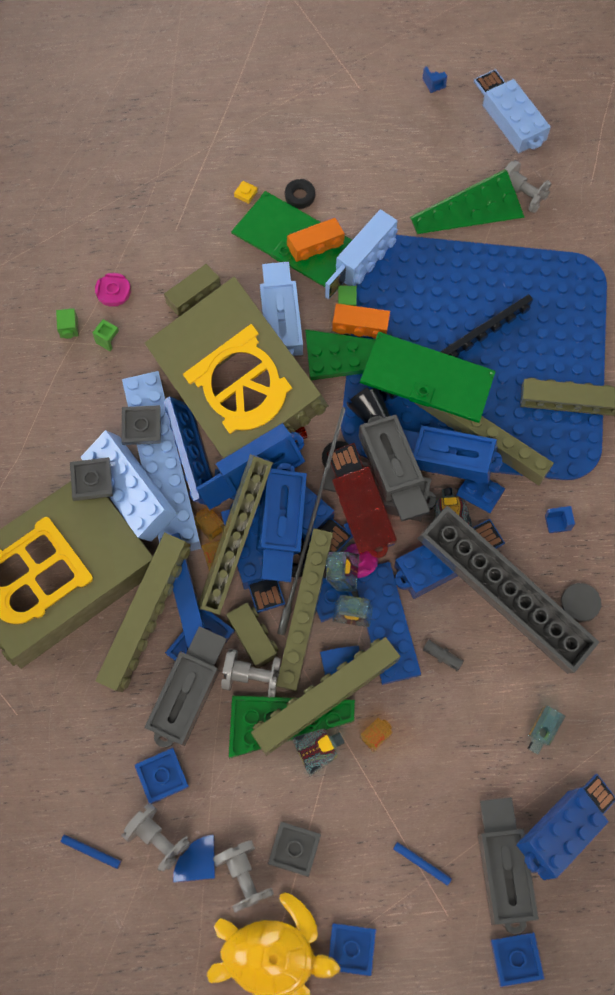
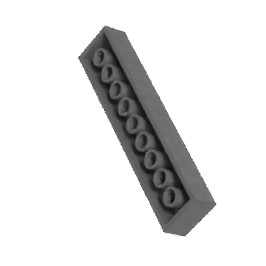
[417,506,600,674]

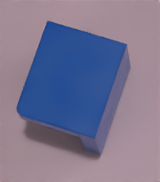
[422,67,448,93]
[545,506,575,533]

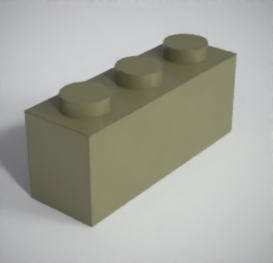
[164,264,221,317]
[226,603,278,668]

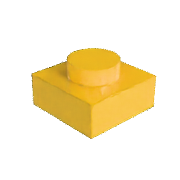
[234,181,258,204]

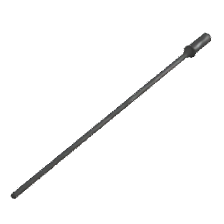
[277,407,346,636]

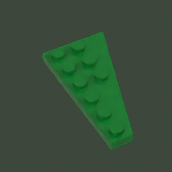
[410,169,525,234]
[305,329,375,381]
[228,696,355,759]

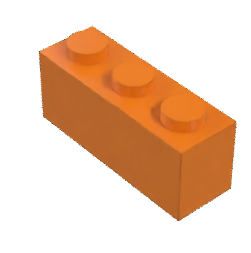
[287,218,345,262]
[332,303,390,339]

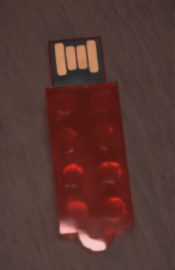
[327,443,397,558]

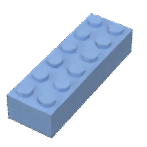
[81,430,177,541]

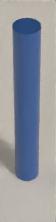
[61,834,121,869]
[393,842,452,886]

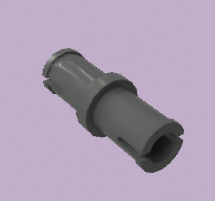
[423,639,464,672]

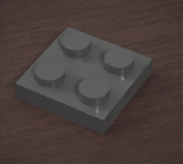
[121,405,161,445]
[70,457,113,501]
[268,822,321,877]

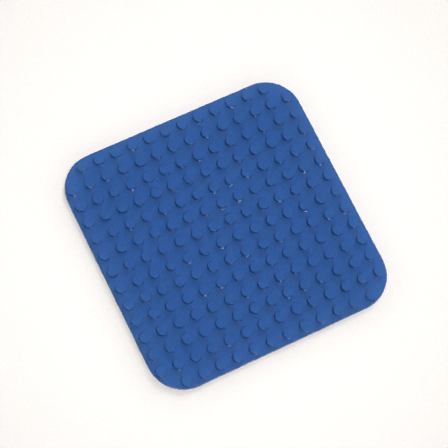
[341,235,607,480]

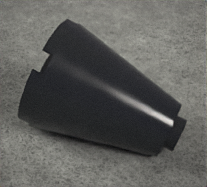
[346,387,390,424]

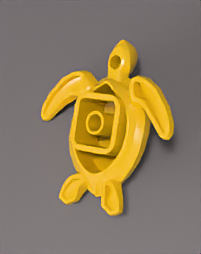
[207,893,340,995]

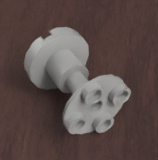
[505,160,552,213]
[221,649,281,698]
[121,803,190,872]
[213,840,274,912]

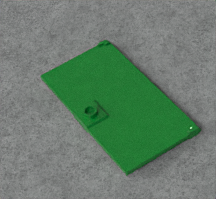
[231,191,352,287]
[360,332,495,423]

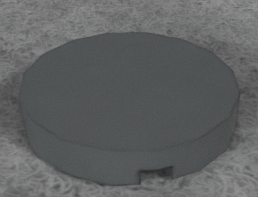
[561,583,601,623]

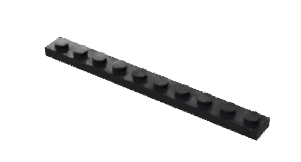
[382,294,533,401]

